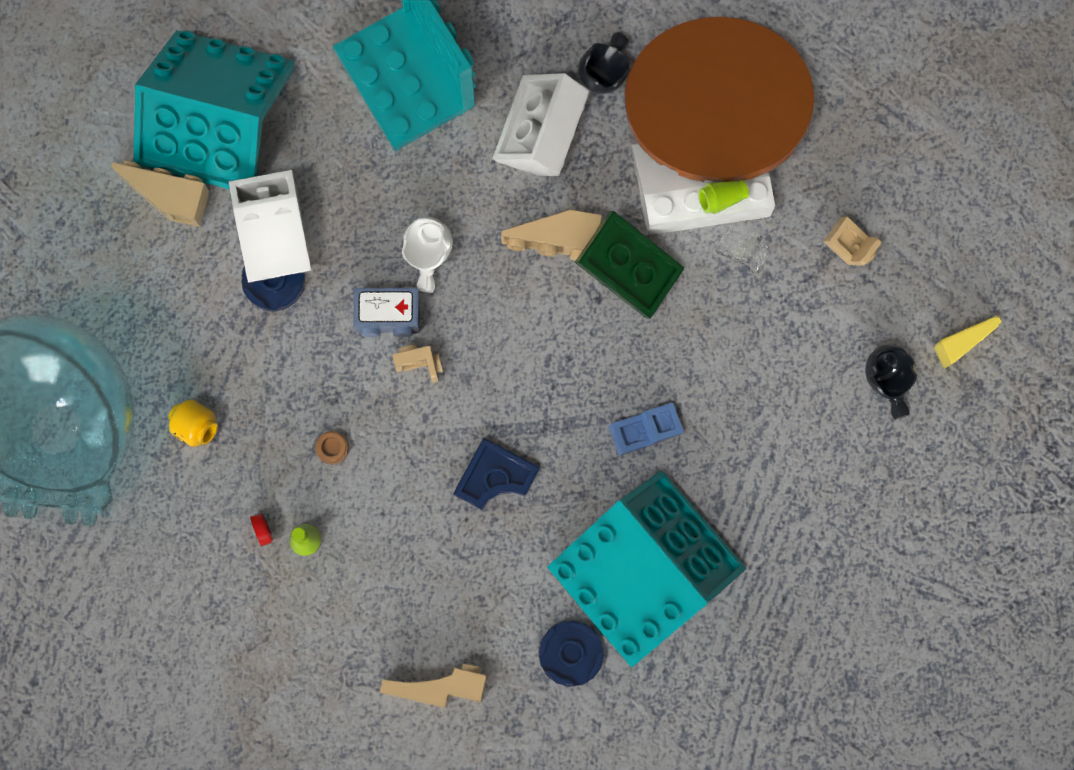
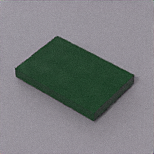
[574,211,685,319]

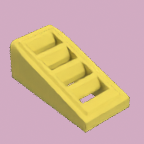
[934,316,1001,368]

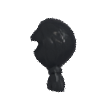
[578,32,630,94]
[865,344,917,420]

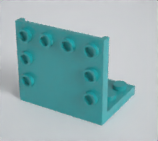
[332,0,476,152]
[133,30,295,190]
[547,470,747,668]

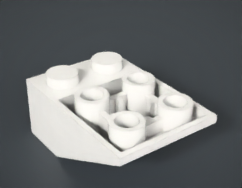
[229,170,311,283]

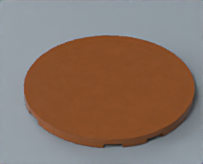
[625,17,814,182]

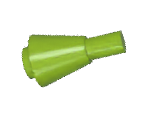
[289,523,321,556]

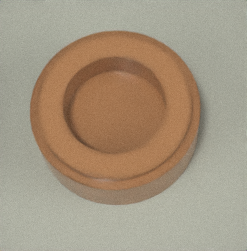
[315,431,349,465]

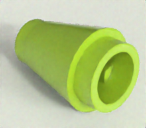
[698,180,749,215]

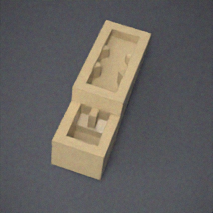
[380,663,487,708]

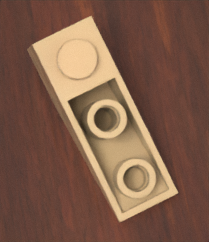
[111,161,210,227]
[501,210,602,261]

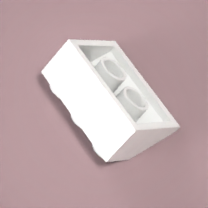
[492,73,589,176]

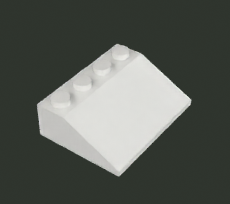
[632,144,775,236]

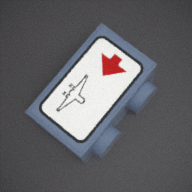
[353,288,420,337]

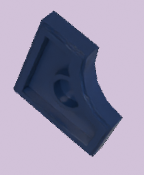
[453,438,540,510]

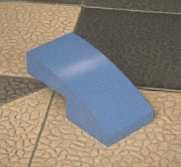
[608,403,684,456]

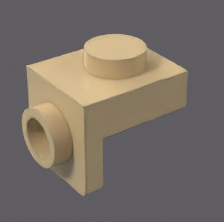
[823,217,882,266]
[392,345,443,383]

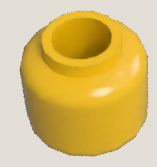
[168,399,218,447]

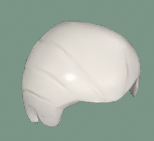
[402,216,453,293]

